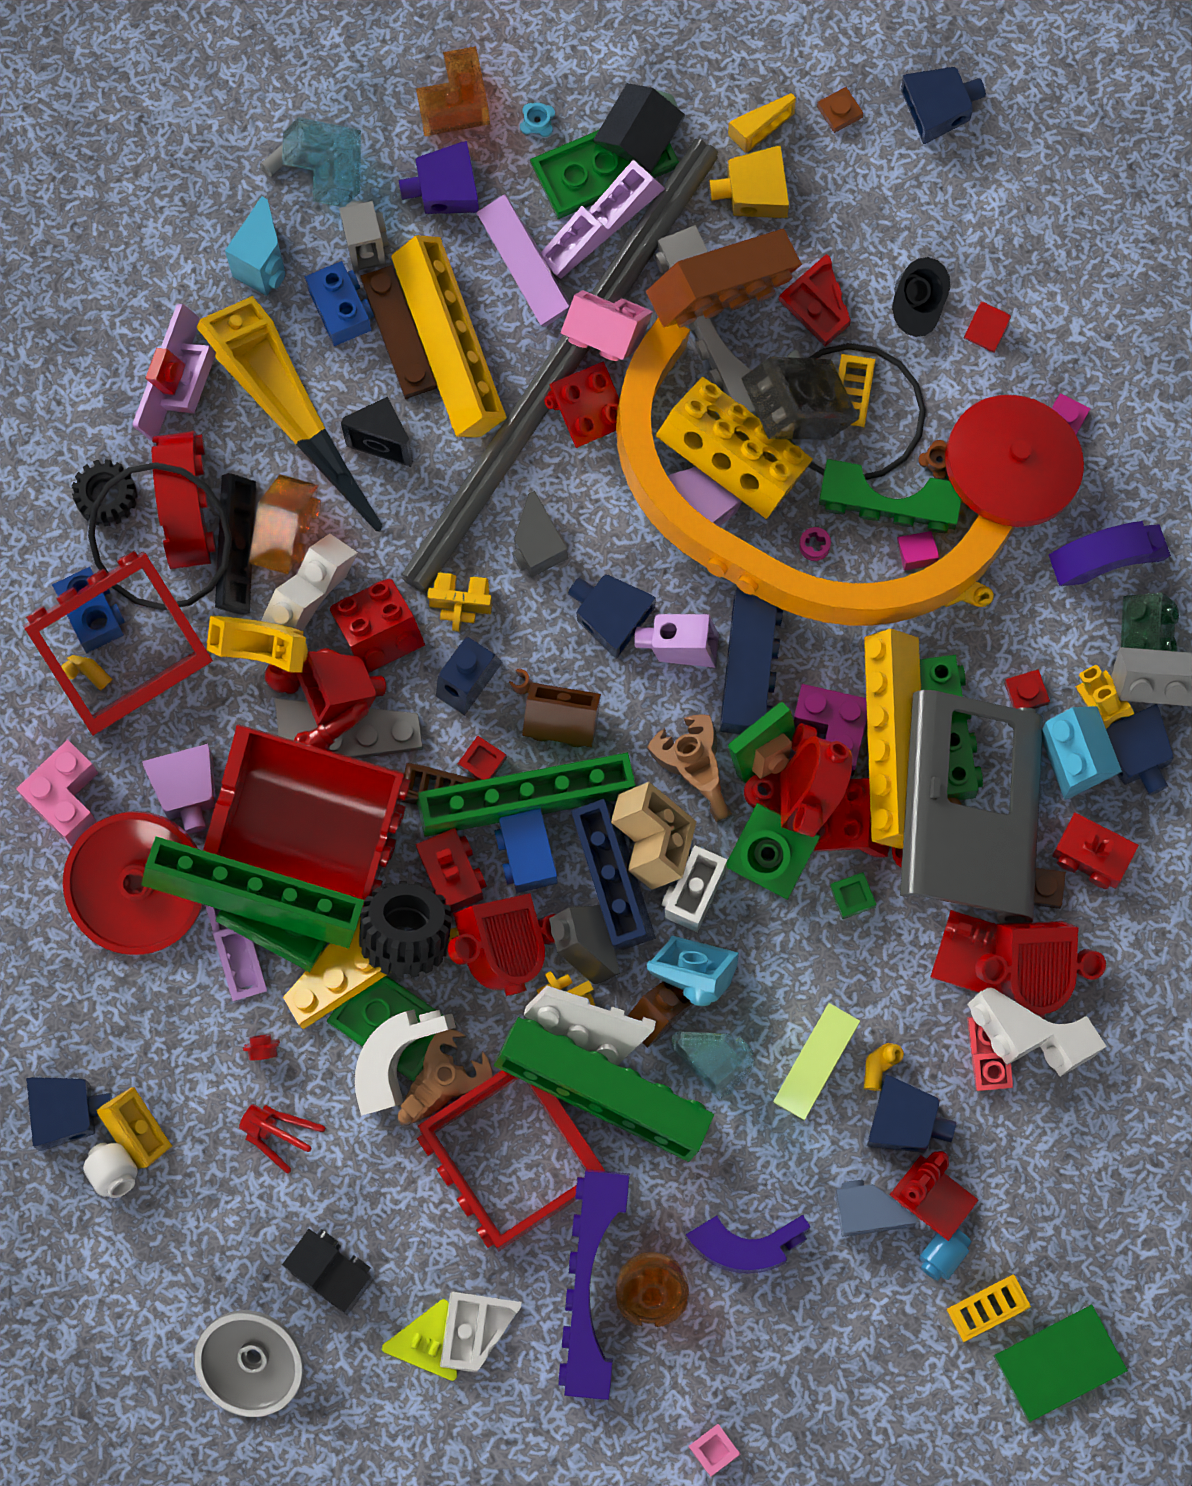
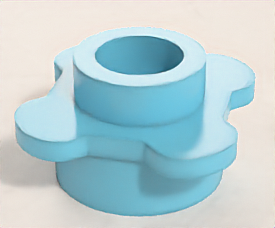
[520,103,555,137]

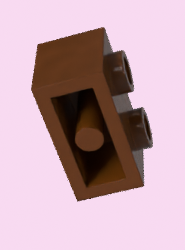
[522,682,601,747]

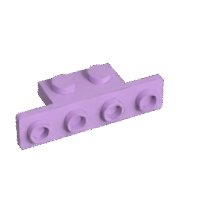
[133,304,216,440]

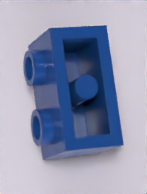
[304,261,374,346]
[494,808,558,894]

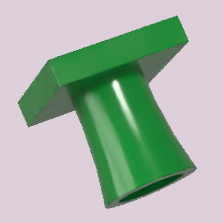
[727,803,821,900]

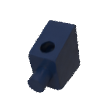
[901,67,986,144]
[568,574,656,659]
[436,636,503,716]
[1106,704,1174,795]
[866,1075,957,1153]
[26,1077,113,1151]

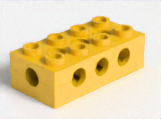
[655,376,813,519]

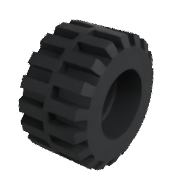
[359,881,452,978]

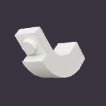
[355,1010,456,1116]

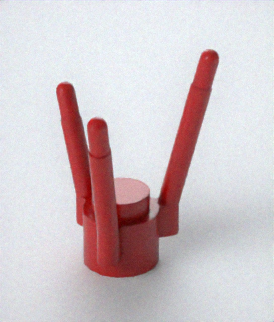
[239,1104,326,1173]

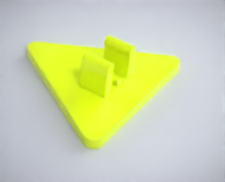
[382,1299,457,1381]

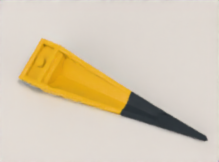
[196,296,382,532]

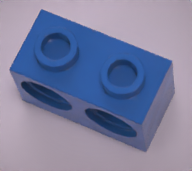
[52,567,125,654]

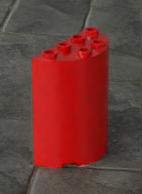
[203,724,411,907]

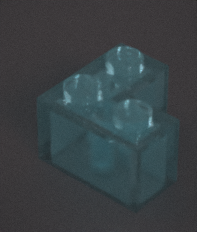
[282,117,361,207]

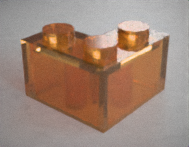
[416,46,490,136]
[249,474,321,574]

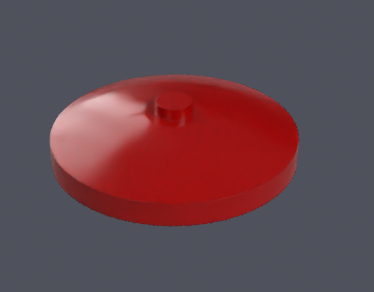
[945,395,1084,527]
[63,811,204,955]

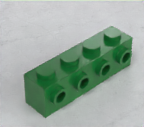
[920,655,983,800]

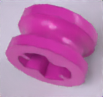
[799,527,831,561]

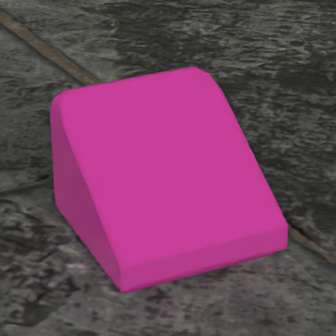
[897,531,940,571]

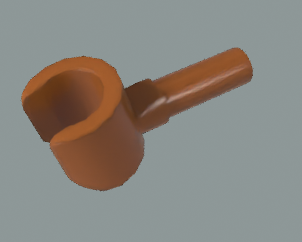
[509,669,532,695]

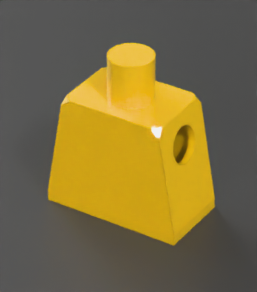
[709,146,789,218]

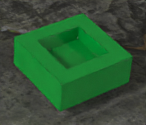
[830,872,877,920]

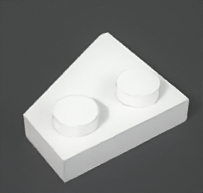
[440,1292,522,1372]

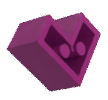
[793,684,867,776]

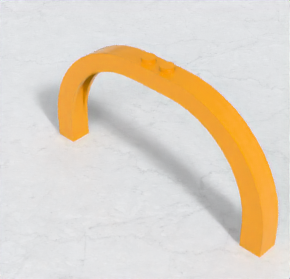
[616,318,1015,626]

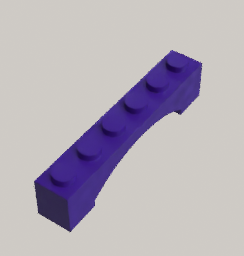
[558,1169,630,1400]

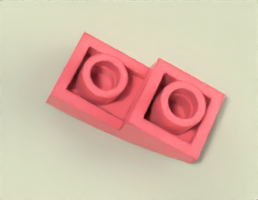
[967,1016,1013,1091]

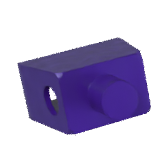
[398,141,479,214]

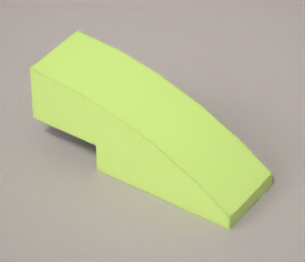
[773,1003,860,1121]

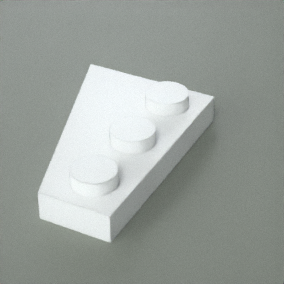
[524,986,656,1066]

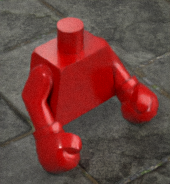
[264,648,386,750]

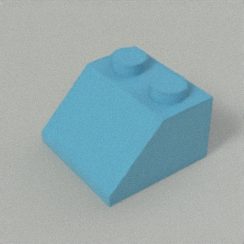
[225,196,286,296]
[1042,706,1122,800]

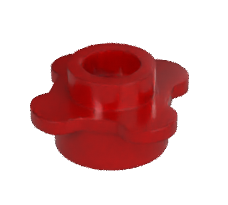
[243,1034,280,1061]

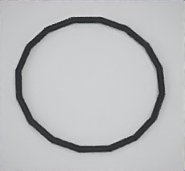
[779,343,926,480]
[88,462,232,610]

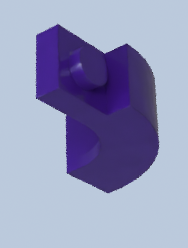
[1048,521,1171,587]
[685,1215,811,1274]

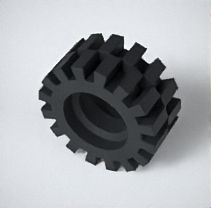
[72,459,138,526]

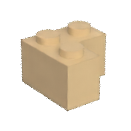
[611,782,697,890]

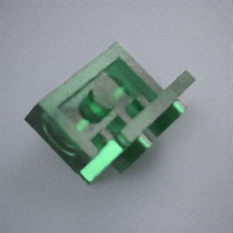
[1121,592,1179,652]

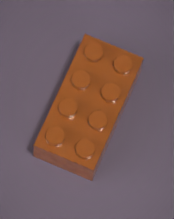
[646,228,802,328]

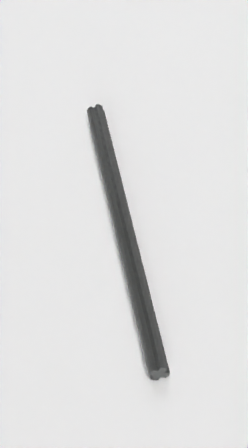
[401,139,718,593]

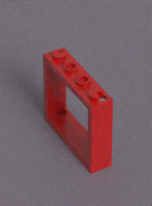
[22,550,213,736]
[416,1070,605,1252]

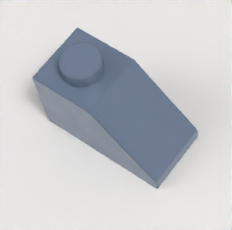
[835,1180,917,1237]

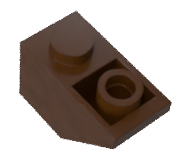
[627,981,694,1048]

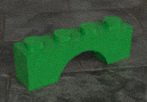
[819,459,962,534]

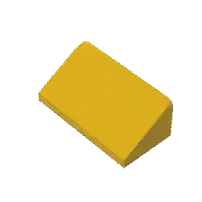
[97,1087,172,1169]

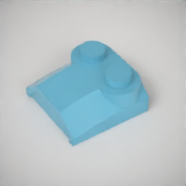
[647,936,739,1006]

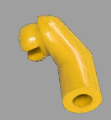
[944,582,994,607]
[863,1043,904,1091]

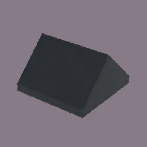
[593,83,685,174]
[341,397,413,467]

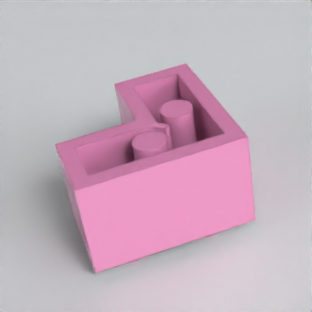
[560,290,653,361]
[16,739,98,846]

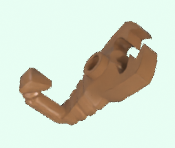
[647,714,732,822]
[398,1029,492,1126]

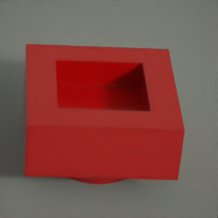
[145,348,186,395]
[1004,669,1050,709]
[457,736,507,781]

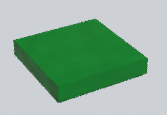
[728,702,796,784]

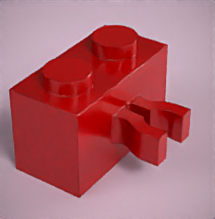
[1052,812,1139,889]
[415,828,487,913]

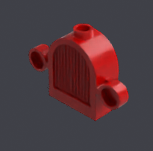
[780,723,852,837]
[448,893,556,996]
[975,921,1106,1019]

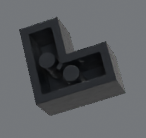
[282,1229,373,1315]

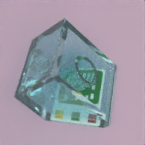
[671,1031,754,1101]

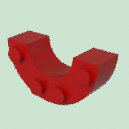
[151,431,216,569]

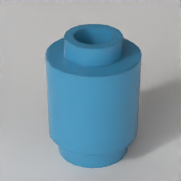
[919,1229,972,1281]

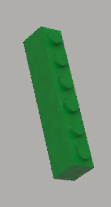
[417,752,636,837]
[141,836,364,949]
[493,1017,714,1162]

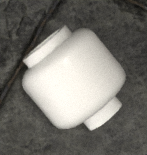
[83,1143,138,1198]

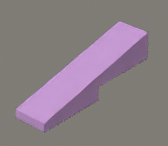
[540,160,665,279]
[476,194,571,327]
[205,905,267,1001]

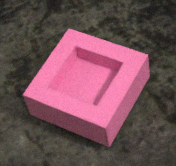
[688,1424,740,1478]

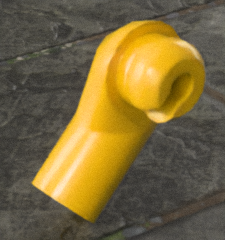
[61,655,113,691]

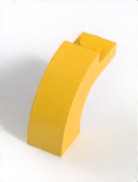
[206,616,308,673]

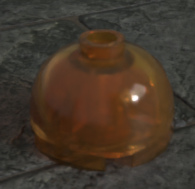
[615,1251,689,1327]

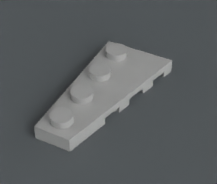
[274,698,423,759]

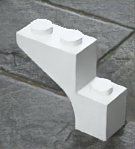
[261,534,358,631]
[967,988,1107,1077]

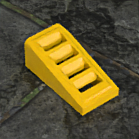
[728,93,796,153]
[831,354,876,427]
[946,1274,1031,1343]

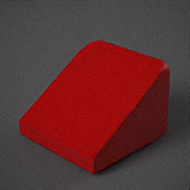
[964,302,1011,353]

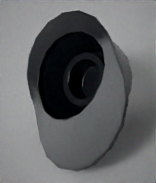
[892,257,951,337]

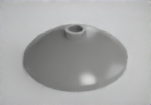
[194,1310,304,1417]

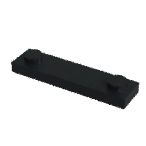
[215,473,256,615]

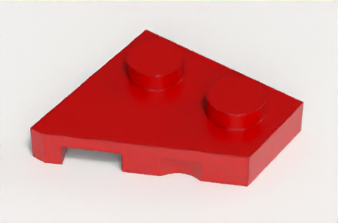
[778,254,851,347]

